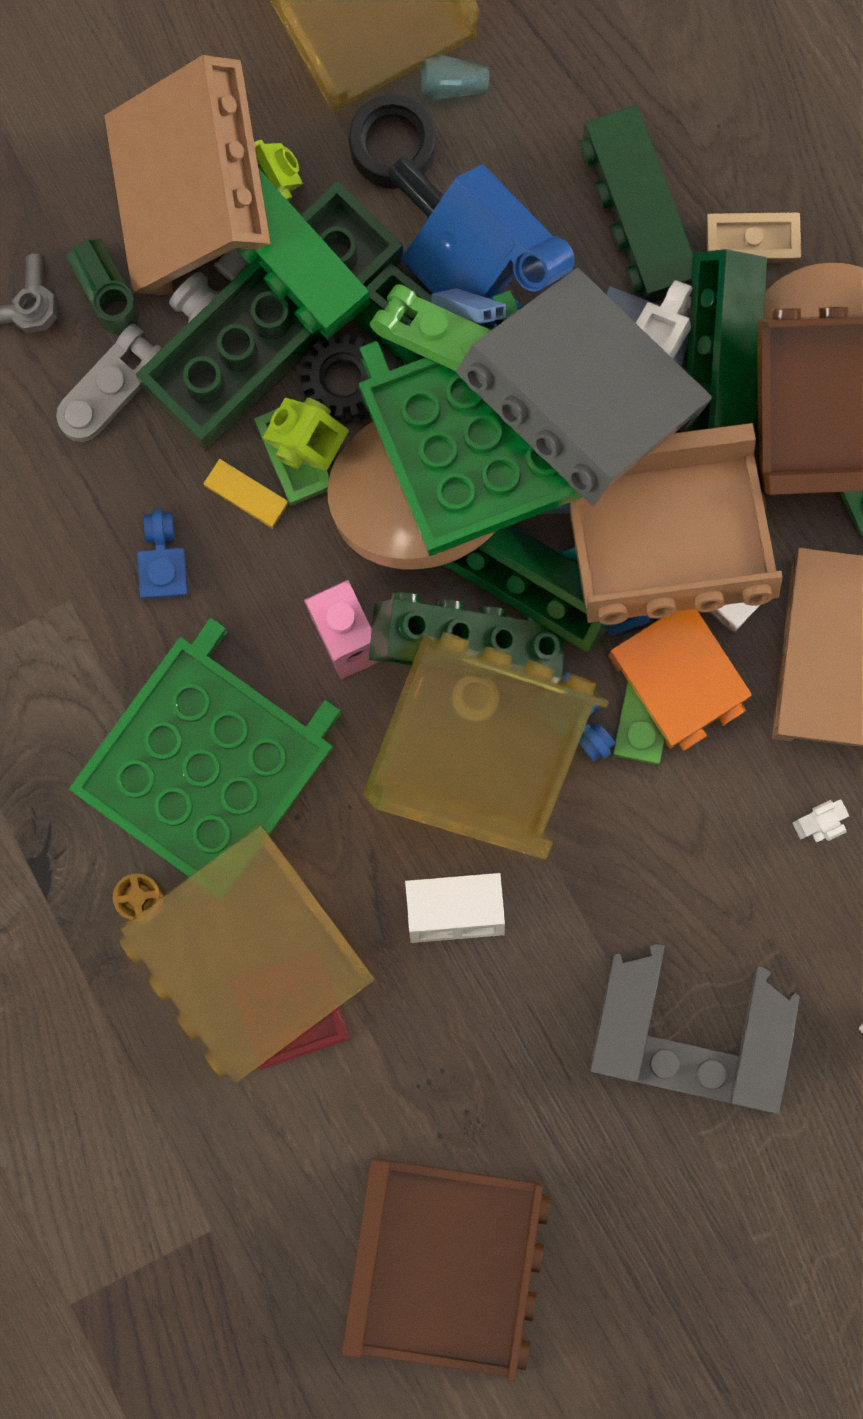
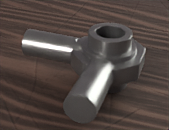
[0,254,57,333]

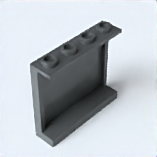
[456,267,713,506]

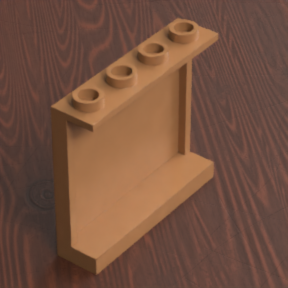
[104,55,271,296]
[568,423,783,625]
[772,548,863,747]

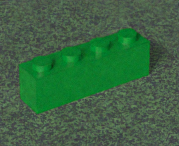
[236,168,370,340]

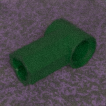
[65,238,139,335]

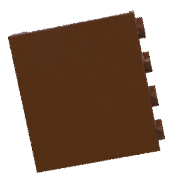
[757,307,863,495]
[342,1158,551,1382]

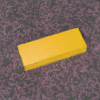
[203,459,289,529]

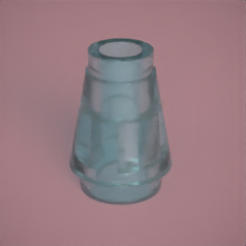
[421,53,489,100]

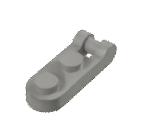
[56,323,162,442]

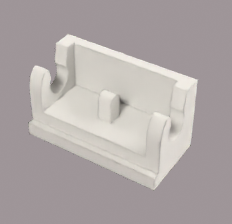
[405,873,505,943]

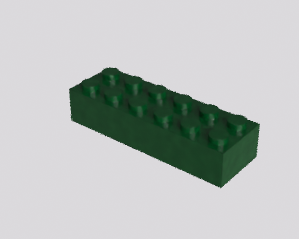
[135,180,403,451]

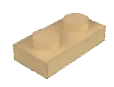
[706,213,801,263]

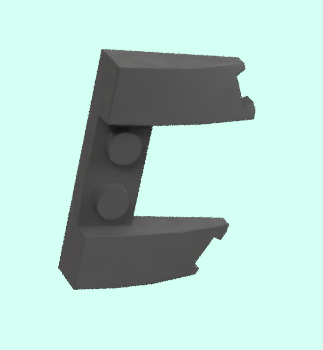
[589,944,800,1114]

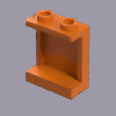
[608,609,752,751]

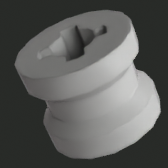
[169,272,221,323]

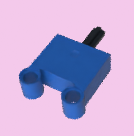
[388,157,575,330]

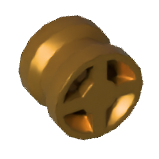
[113,873,164,922]

